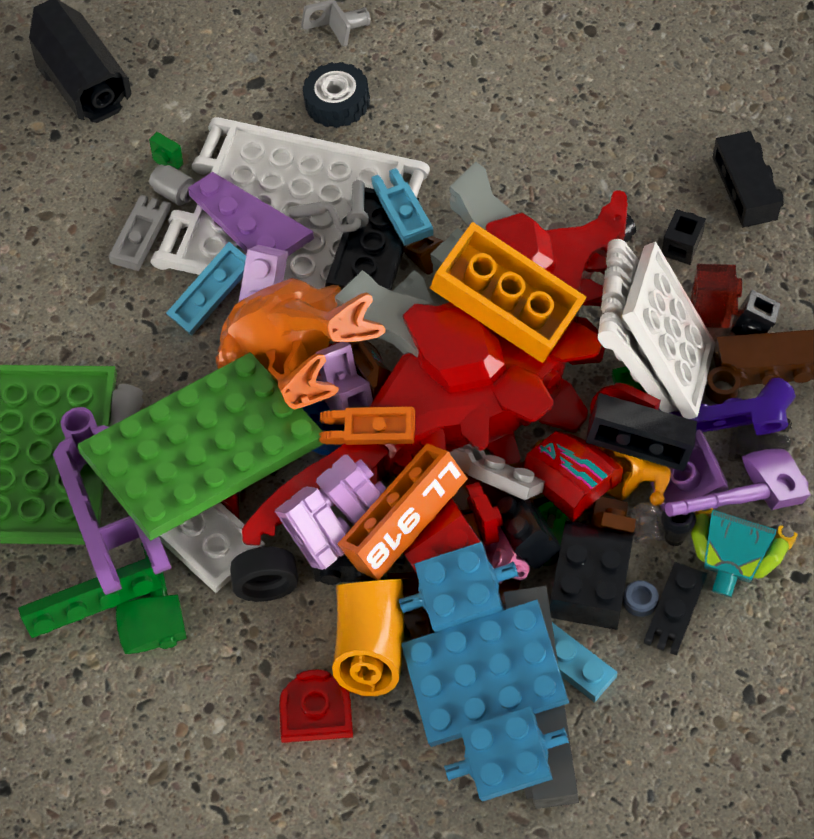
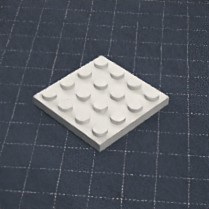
[622,241,716,419]

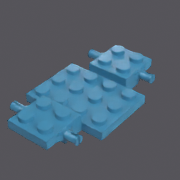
[399,542,569,802]

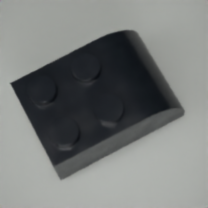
[550,520,634,630]

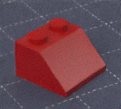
[403,498,486,573]

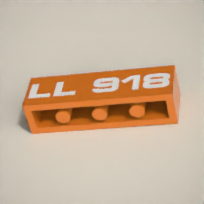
[337,444,468,580]

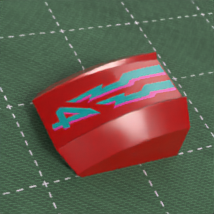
[524,431,624,522]

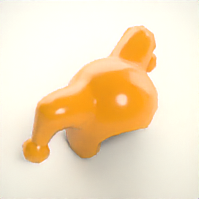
[594,445,671,506]

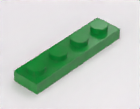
[18,557,163,638]

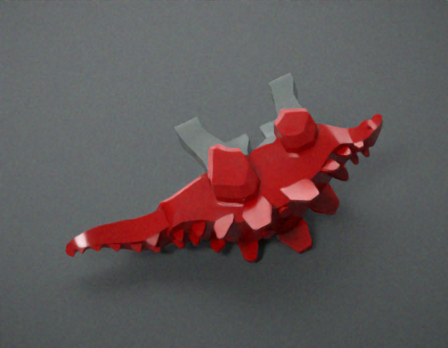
[242,162,628,545]

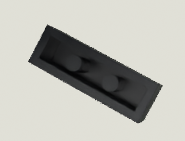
[712,131,784,228]
[586,393,697,471]

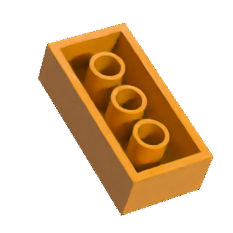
[430,222,587,363]

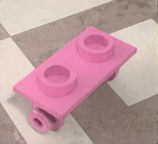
[483,527,530,584]

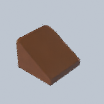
[404,236,444,275]

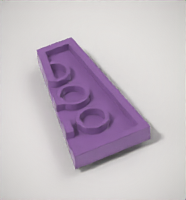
[188,172,314,256]

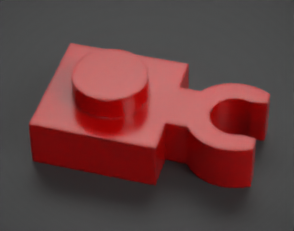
[466,482,503,545]

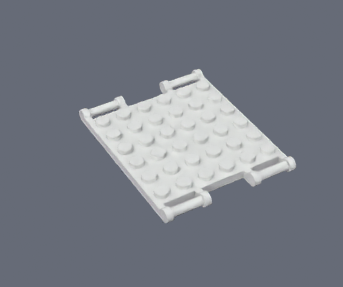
[151,117,430,289]

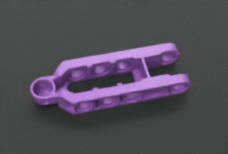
[53,407,172,595]

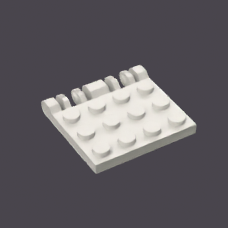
[598,239,676,413]

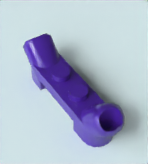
[659,377,796,436]

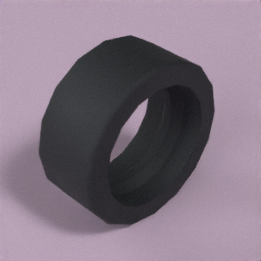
[230,546,298,602]

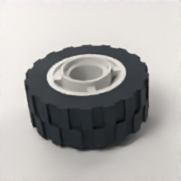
[302,62,370,128]

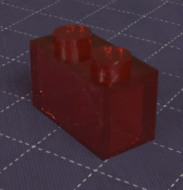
[690,264,742,328]

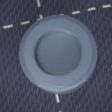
[623,580,659,617]

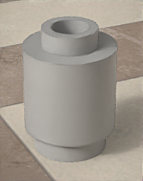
[149,164,195,206]

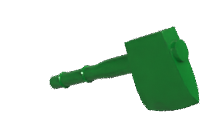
[116,543,187,654]

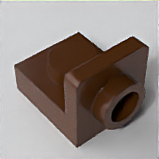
[590,496,636,533]

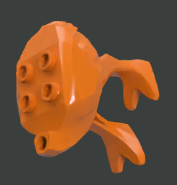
[215,278,385,410]

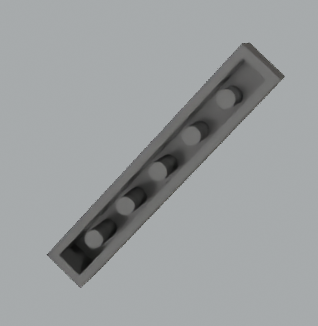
[503,586,579,809]

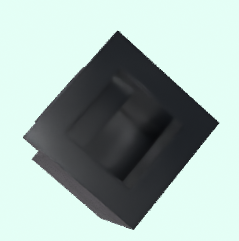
[662,209,706,265]
[730,290,781,336]

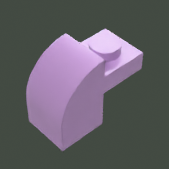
[316,342,373,411]

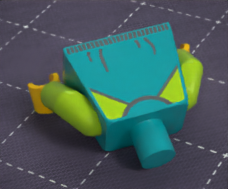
[691,508,798,597]

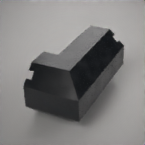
[29,0,132,123]

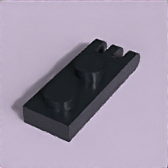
[643,562,708,656]

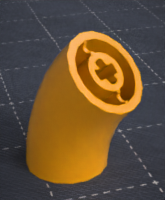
[332,579,404,697]

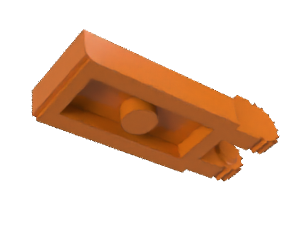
[319,407,415,445]

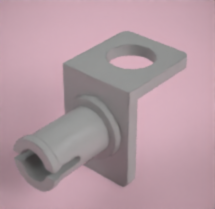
[301,0,371,46]

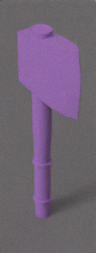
[665,449,811,517]

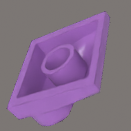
[650,429,729,511]

